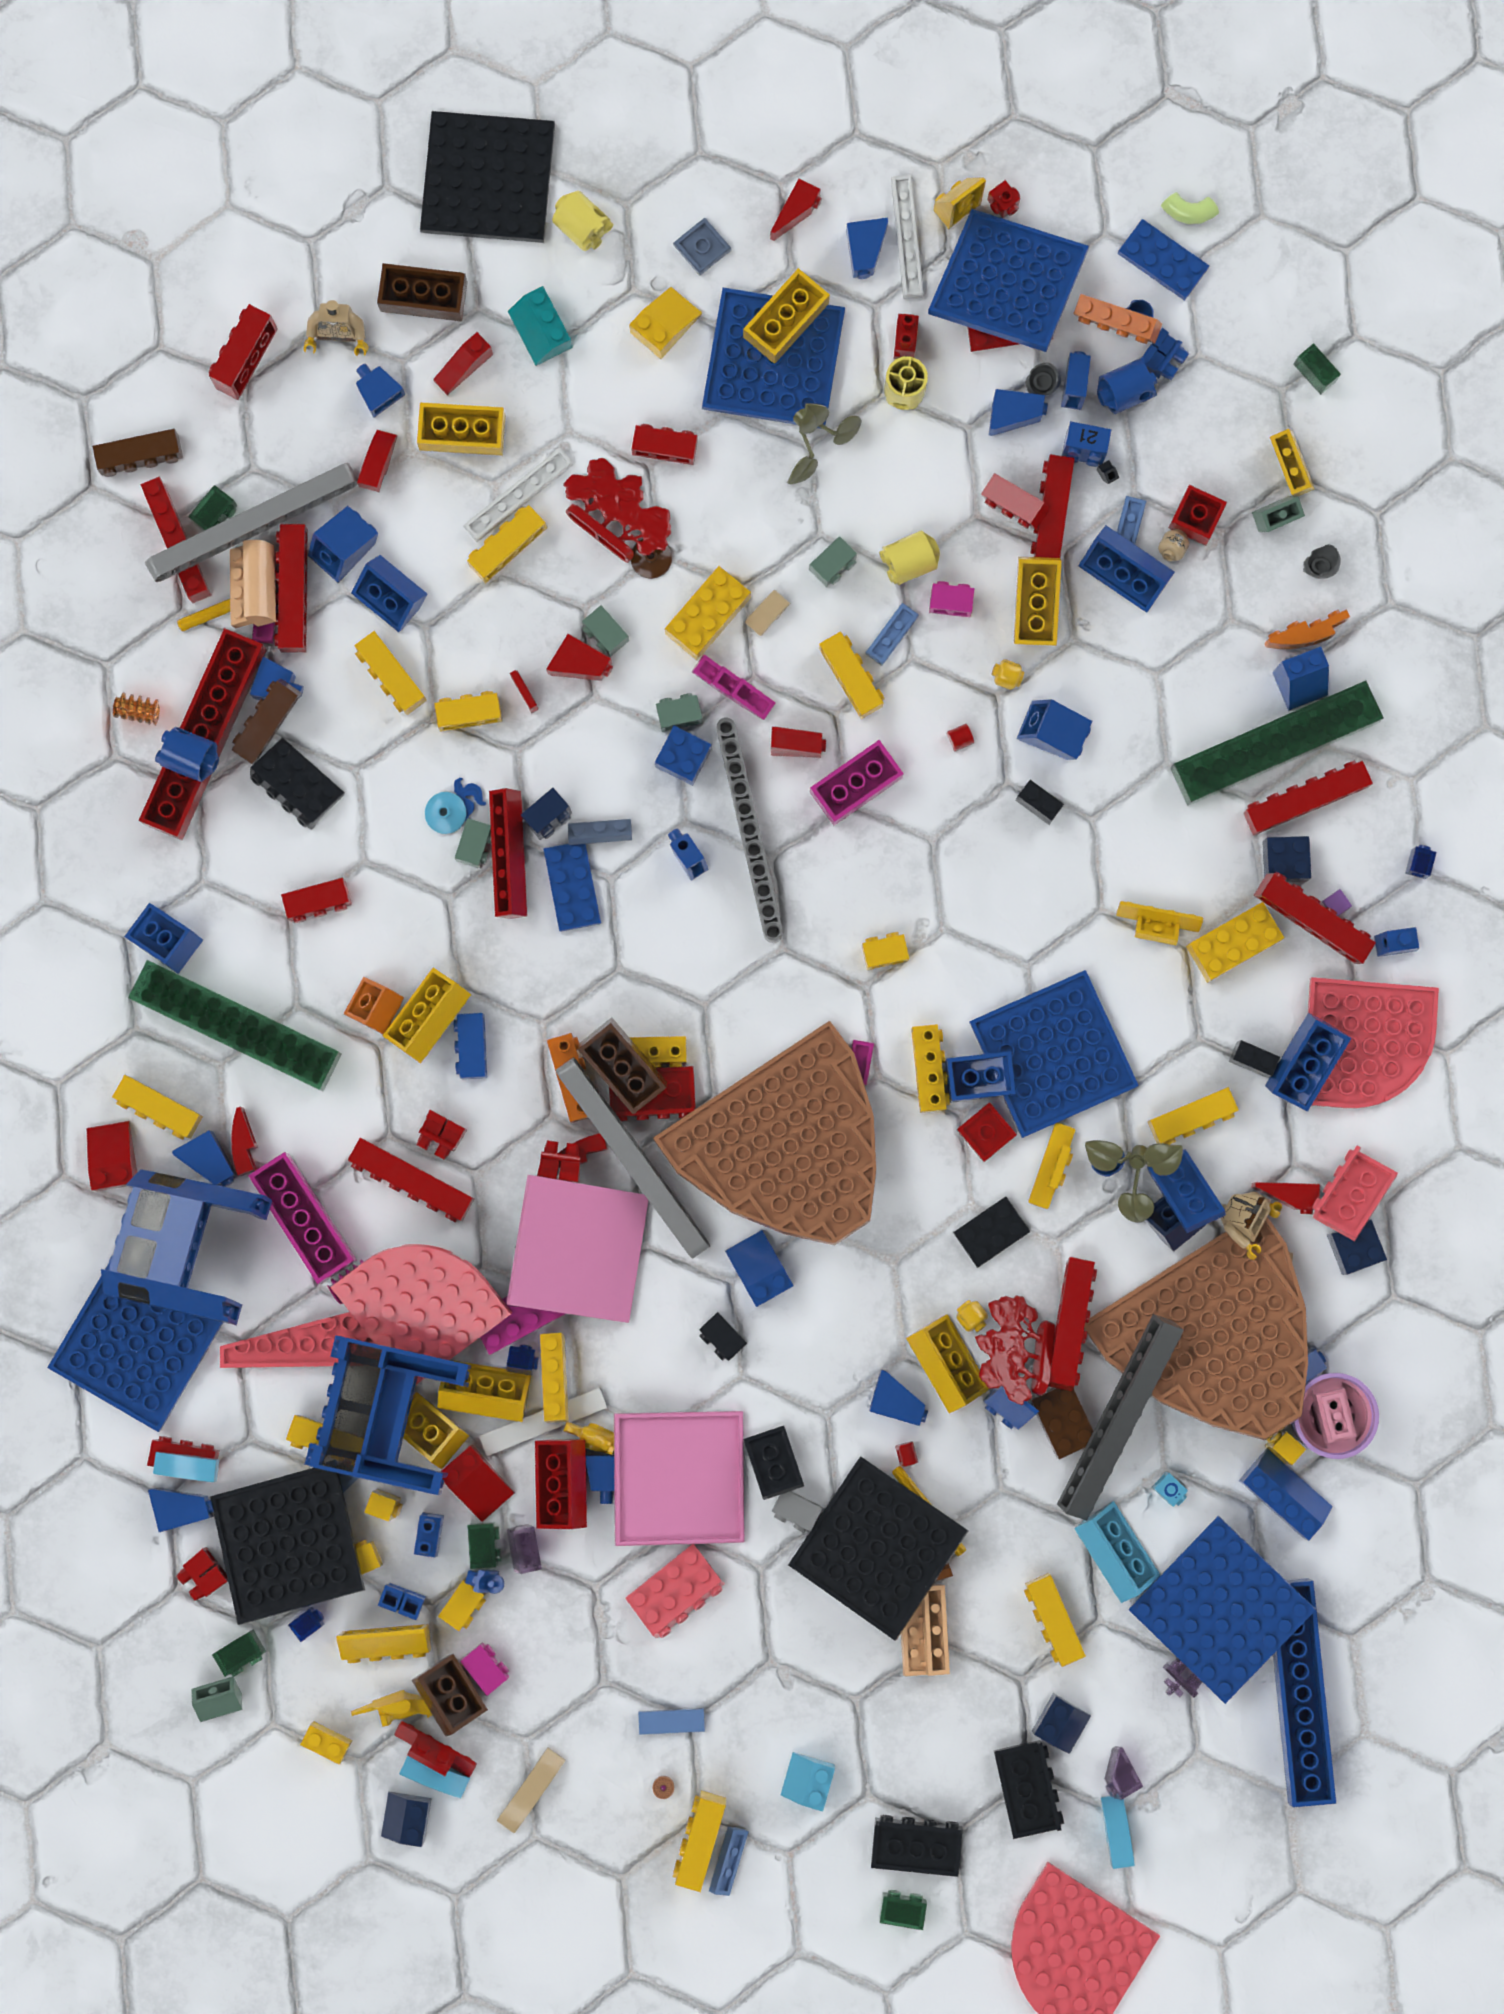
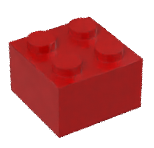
[1168,484,1227,546]

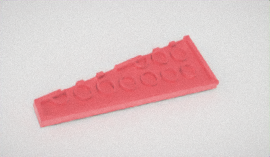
[220,1312,381,1368]

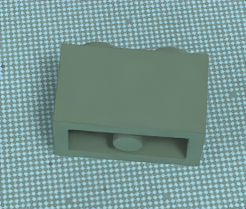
[1252,496,1305,532]
[809,536,857,587]
[582,605,629,657]
[656,693,703,732]
[455,818,491,869]
[191,1676,243,1722]

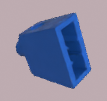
[356,364,405,418]
[250,657,304,700]
[668,829,709,881]
[1374,927,1419,957]
[586,1455,614,1504]

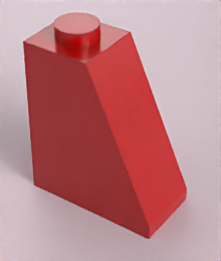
[546,634,613,681]
[771,727,826,758]

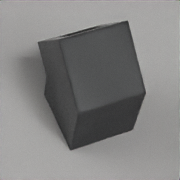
[1097,460,1119,484]

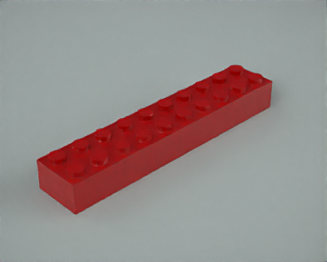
[138,628,267,841]

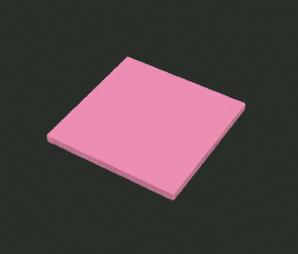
[507,1175,649,1323]
[614,1411,745,1546]

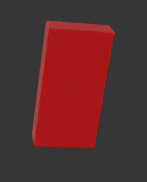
[509,670,538,713]

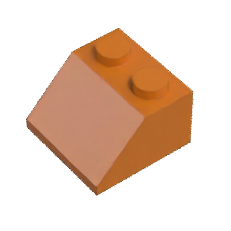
[344,977,404,1034]

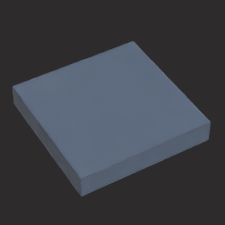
[673,218,731,276]

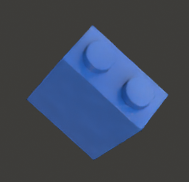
[308,506,378,583]
[1272,646,1329,711]
[1016,699,1093,760]

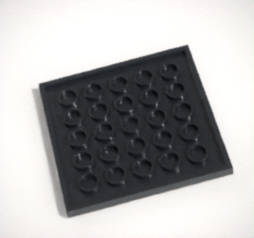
[420,111,555,243]
[788,1456,969,1641]
[210,1462,365,1625]

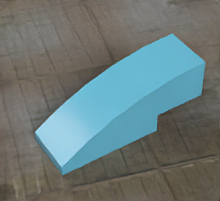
[153,1452,220,1482]
[399,1756,470,1799]
[1101,1795,1135,1869]

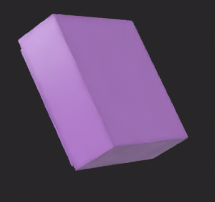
[1322,889,1352,916]

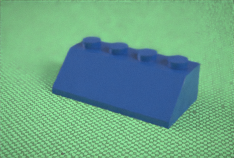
[1078,525,1175,613]
[1265,1013,1352,1112]
[1239,1448,1333,1541]

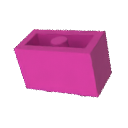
[929,581,975,618]
[460,1642,509,1696]

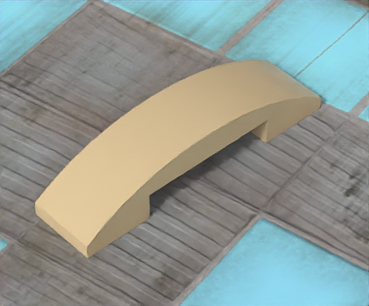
[497,1748,565,1833]

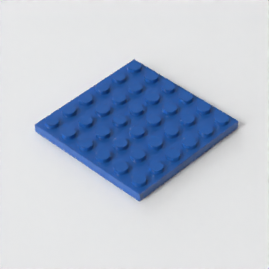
[928,209,1089,352]
[702,287,845,429]
[969,970,1139,1138]
[47,1263,223,1432]
[1128,1515,1316,1704]

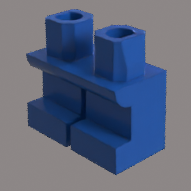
[1142,327,1189,380]
[414,1512,444,1558]
[377,1583,426,1620]

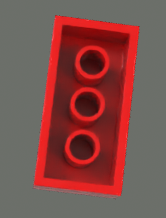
[209,304,278,400]
[535,1439,587,1529]

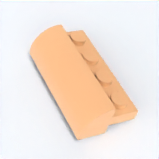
[230,540,276,628]
[901,1584,950,1676]

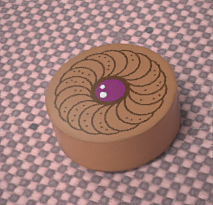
[652,1776,674,1799]

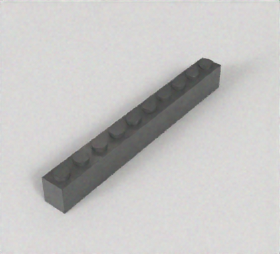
[1057,1314,1184,1521]

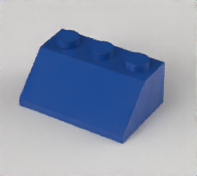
[351,555,428,632]

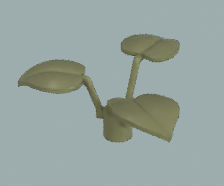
[787,403,862,484]
[1085,1140,1183,1223]

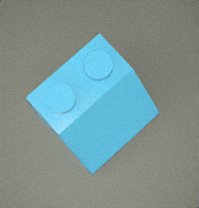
[780,1752,835,1812]

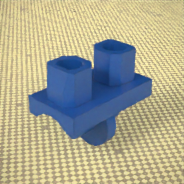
[465,1569,505,1594]

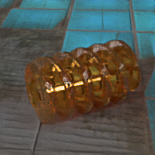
[113,692,160,726]

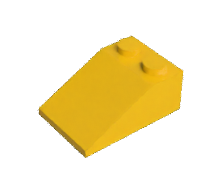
[933,177,986,229]
[629,287,702,359]
[403,1392,469,1469]

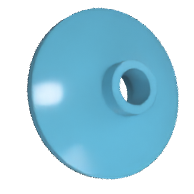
[425,792,467,834]

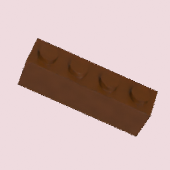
[92,428,183,477]
[231,679,302,764]

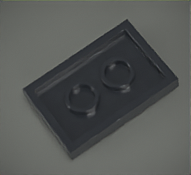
[953,1196,1030,1268]
[743,1425,804,1500]

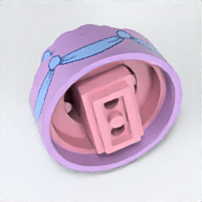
[1291,1373,1379,1459]

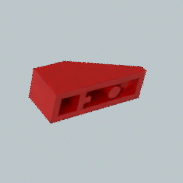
[770,178,822,241]
[433,332,493,396]
[1252,1182,1320,1214]

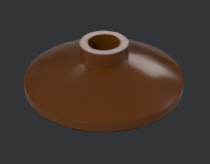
[630,539,672,579]

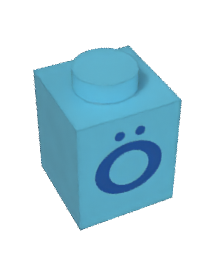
[1151,1472,1188,1507]

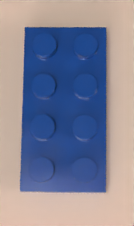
[1117,219,1209,301]
[543,844,601,932]
[1147,1149,1226,1233]

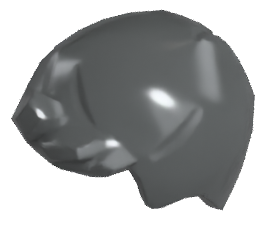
[1025,363,1061,396]
[1303,544,1341,579]

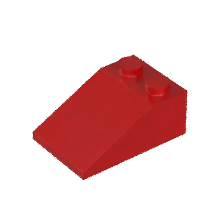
[86,1121,137,1191]
[441,1444,515,1522]

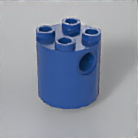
[1097,357,1157,414]
[155,727,219,782]

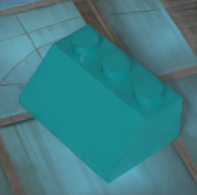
[508,286,573,366]

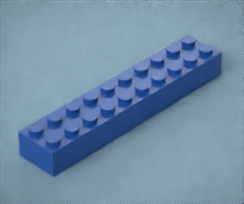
[1273,1578,1336,1807]

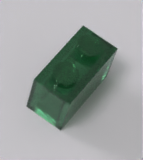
[1293,343,1341,395]
[188,485,238,531]
[467,1522,502,1569]
[212,1629,266,1677]
[879,1890,927,1930]

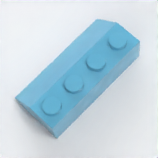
[1074,1501,1161,1603]

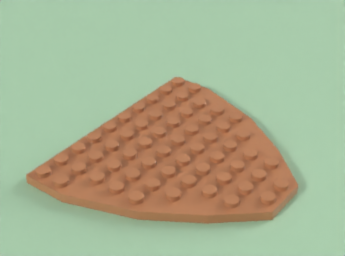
[653,1021,876,1246]
[1084,1217,1308,1440]

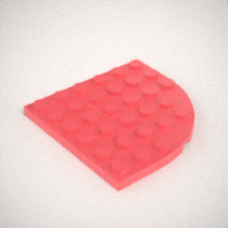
[1308,977,1439,1109]
[330,1244,512,1385]
[1011,1862,1160,2014]

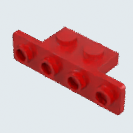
[394,1721,477,1777]

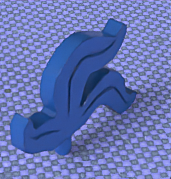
[454,778,486,822]

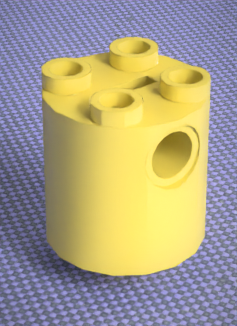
[552,191,614,251]
[884,357,928,410]
[879,530,940,586]

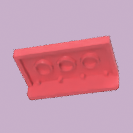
[1312,1145,1398,1241]
[625,1544,725,1638]

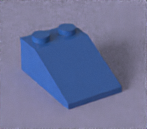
[124,903,203,974]
[945,1051,1016,1103]
[725,1230,794,1307]
[983,1386,1039,1430]

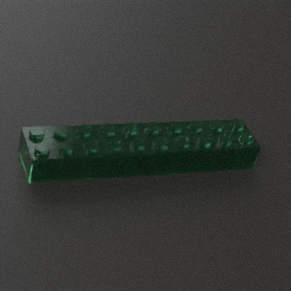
[1170,680,1384,806]
[128,960,342,1092]

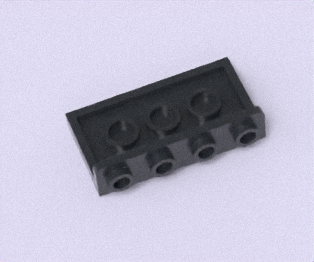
[250,737,345,830]
[993,1740,1064,1839]
[871,1815,963,1877]

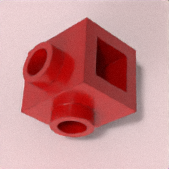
[987,180,1021,218]

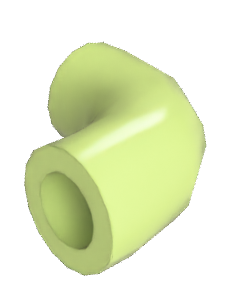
[1161,192,1219,224]

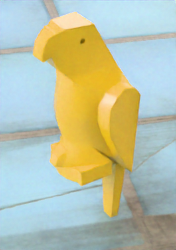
[563,1422,614,1455]
[351,1690,432,1727]

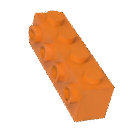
[1073,294,1162,344]
[547,1033,588,1123]

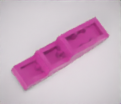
[691,654,776,720]

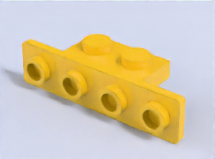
[1116,901,1203,946]
[1028,1123,1075,1209]

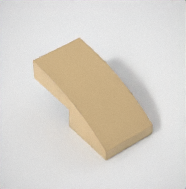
[745,590,791,636]

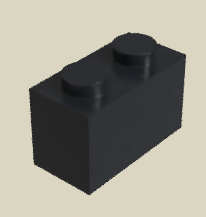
[1015,779,1064,825]
[1229,1040,1280,1078]
[699,1312,747,1361]

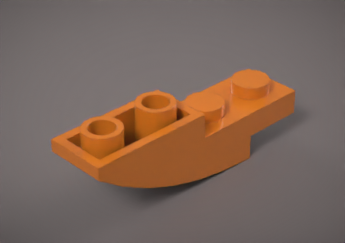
[1265,609,1350,649]

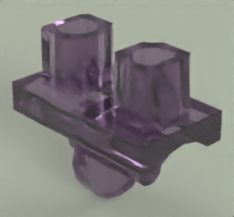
[1163,1658,1202,1698]

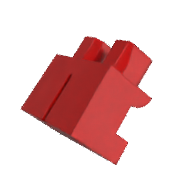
[893,314,919,359]
[417,1110,467,1160]
[537,1140,581,1183]
[176,1547,228,1601]

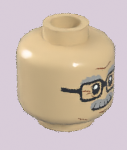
[1158,529,1189,561]

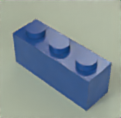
[454,1013,487,1080]

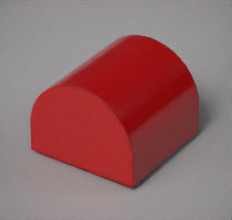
[946,724,974,752]
[895,1441,919,1467]

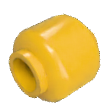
[991,659,1024,690]
[956,1300,988,1332]

